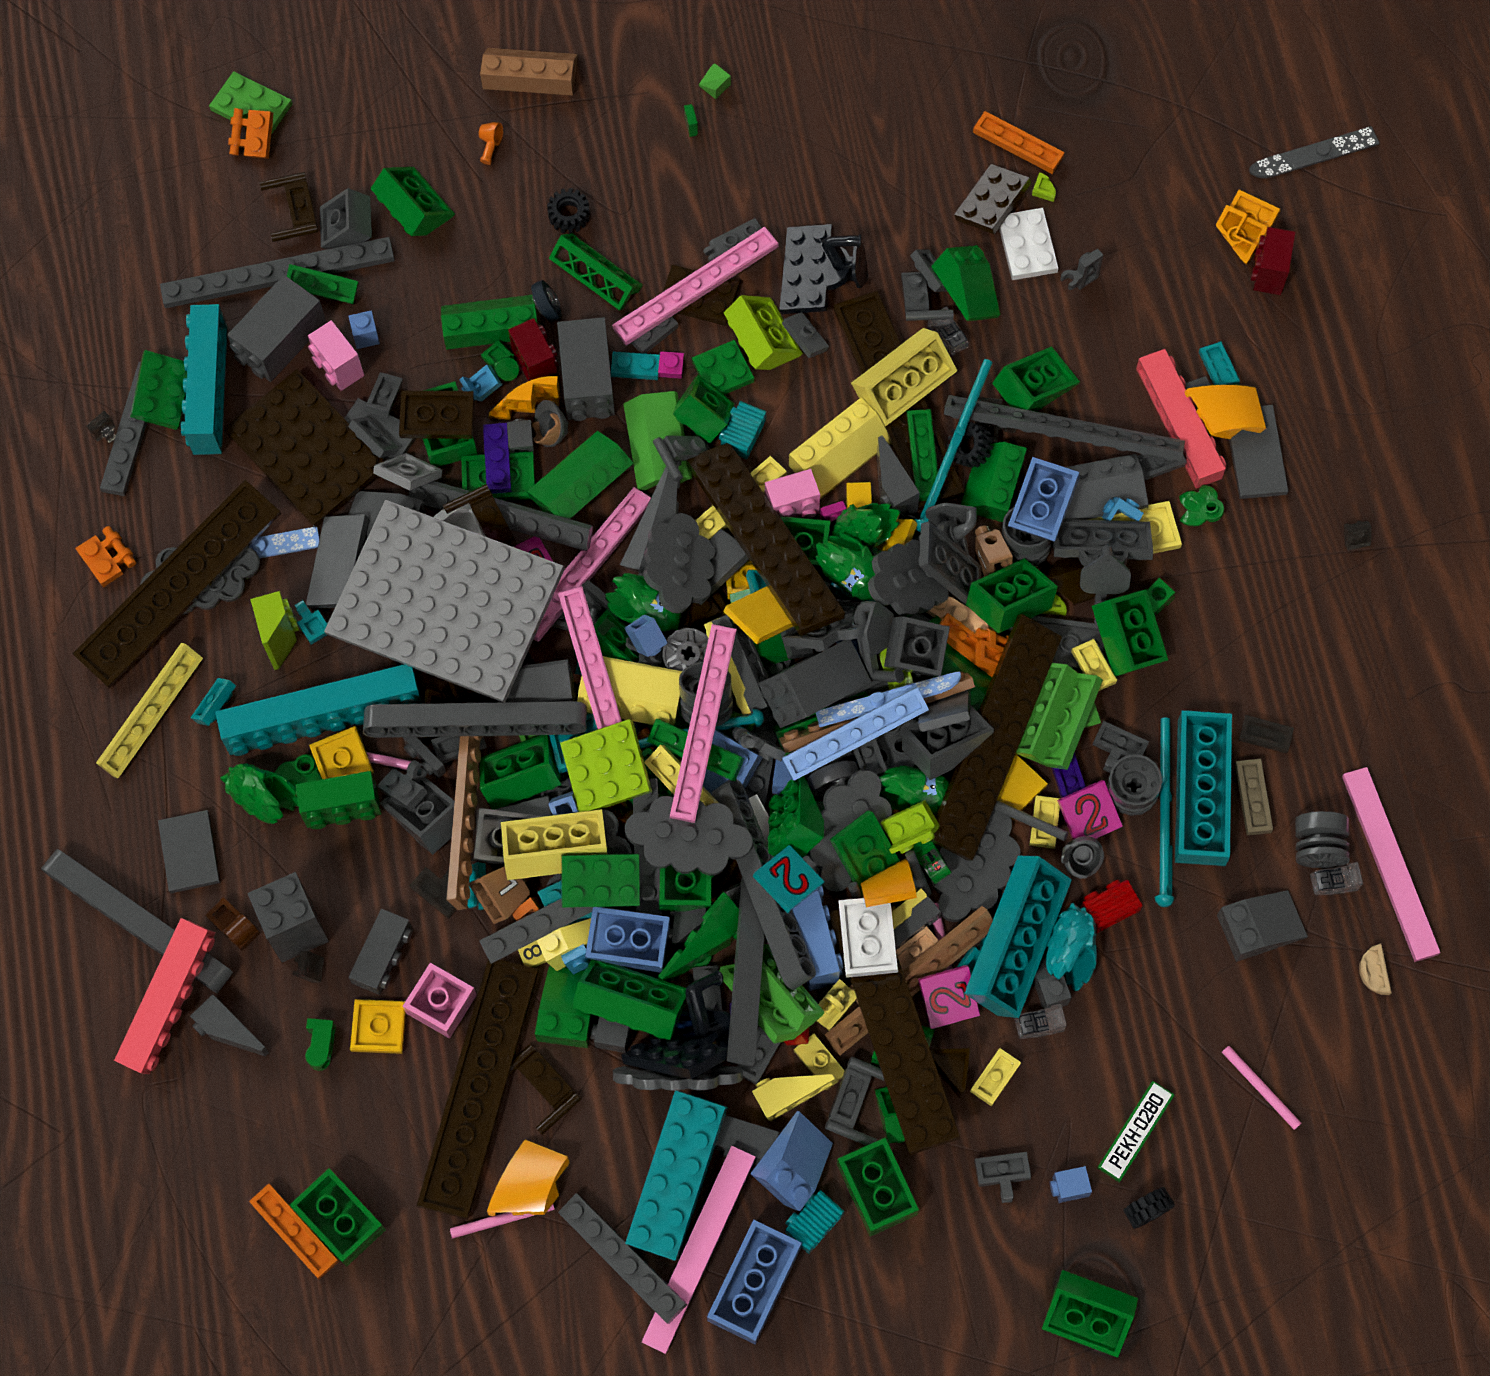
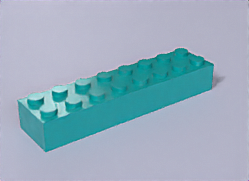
[215,665,422,756]

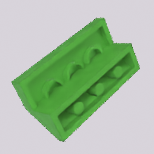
[623,391,692,491]
[1016,663,1103,770]
[719,944,824,1043]

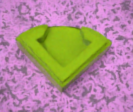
[1032,173,1056,202]
[1041,594,1067,616]

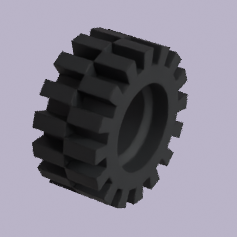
[547,188,590,234]
[947,422,993,468]
[1123,1187,1175,1229]

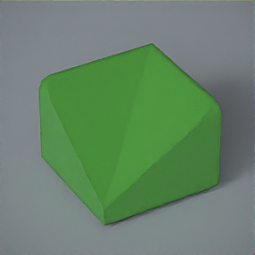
[699,63,731,99]

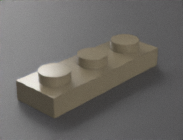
[1235,759,1273,835]

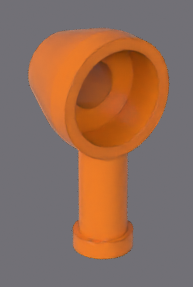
[479,122,503,165]

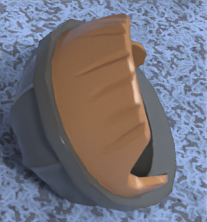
[532,400,569,447]

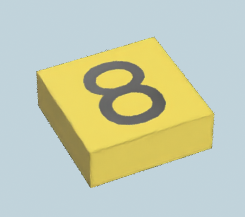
[518,939,546,968]

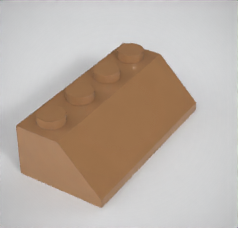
[480,48,578,95]

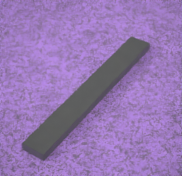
[727,877,764,1067]

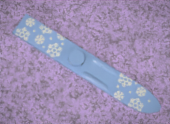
[249,527,319,558]
[816,671,961,727]

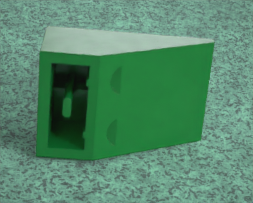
[768,776,824,858]

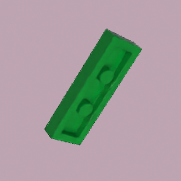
[287,264,359,305]

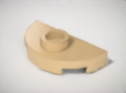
[1359,944,1392,995]

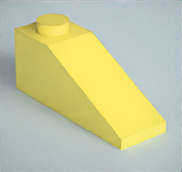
[537,918,591,971]
[752,1074,838,1121]

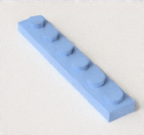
[782,687,929,781]

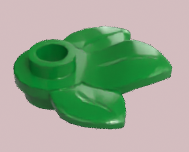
[1179,485,1224,526]
[275,754,322,788]

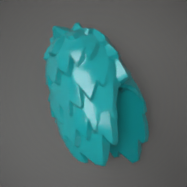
[1046,903,1097,991]

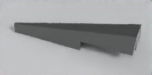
[620,461,682,574]

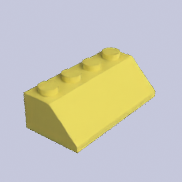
[851,328,957,426]
[789,397,890,499]
[577,656,682,726]
[501,809,608,880]

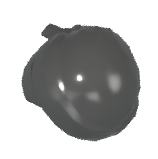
[1061,836,1104,879]

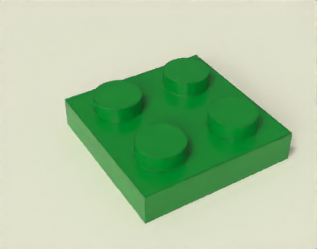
[692,340,754,395]

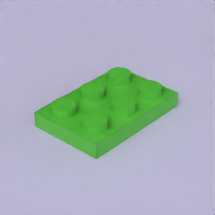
[209,71,292,134]

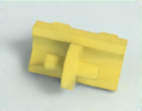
[817,979,857,1031]

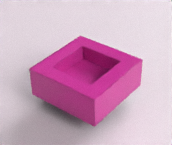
[658,352,684,379]
[820,501,846,525]

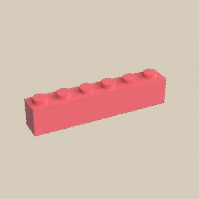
[1136,349,1226,489]
[114,918,216,1074]

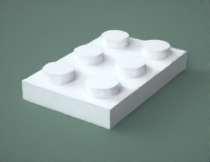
[999,208,1058,280]
[839,898,898,978]

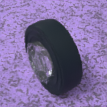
[531,280,562,322]

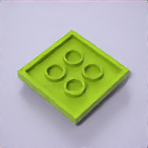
[560,719,652,812]

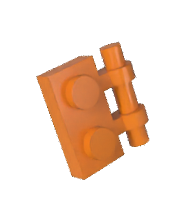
[228,108,274,159]
[75,526,136,587]
[975,628,1009,672]

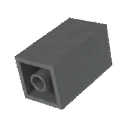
[227,275,327,382]
[557,317,615,421]
[758,640,871,728]
[247,872,329,963]

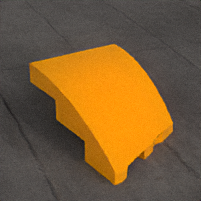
[1216,190,1281,265]
[489,376,561,420]
[1184,385,1266,439]
[861,858,917,907]
[487,1140,570,1216]

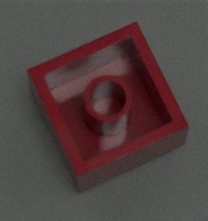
[1250,227,1295,295]
[508,318,559,381]

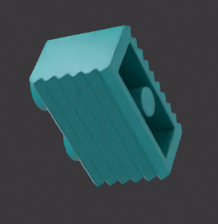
[719,401,767,459]
[785,1190,844,1254]

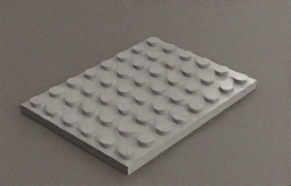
[324,500,565,703]

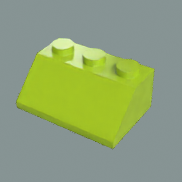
[724,295,803,370]
[250,591,299,670]

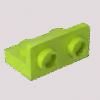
[881,800,940,854]

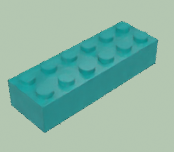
[181,304,228,455]
[1175,710,1232,866]
[964,856,1072,1018]
[625,1090,728,1261]

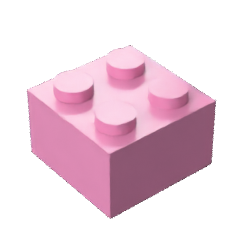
[308,320,364,391]
[765,469,820,519]
[403,963,477,1039]

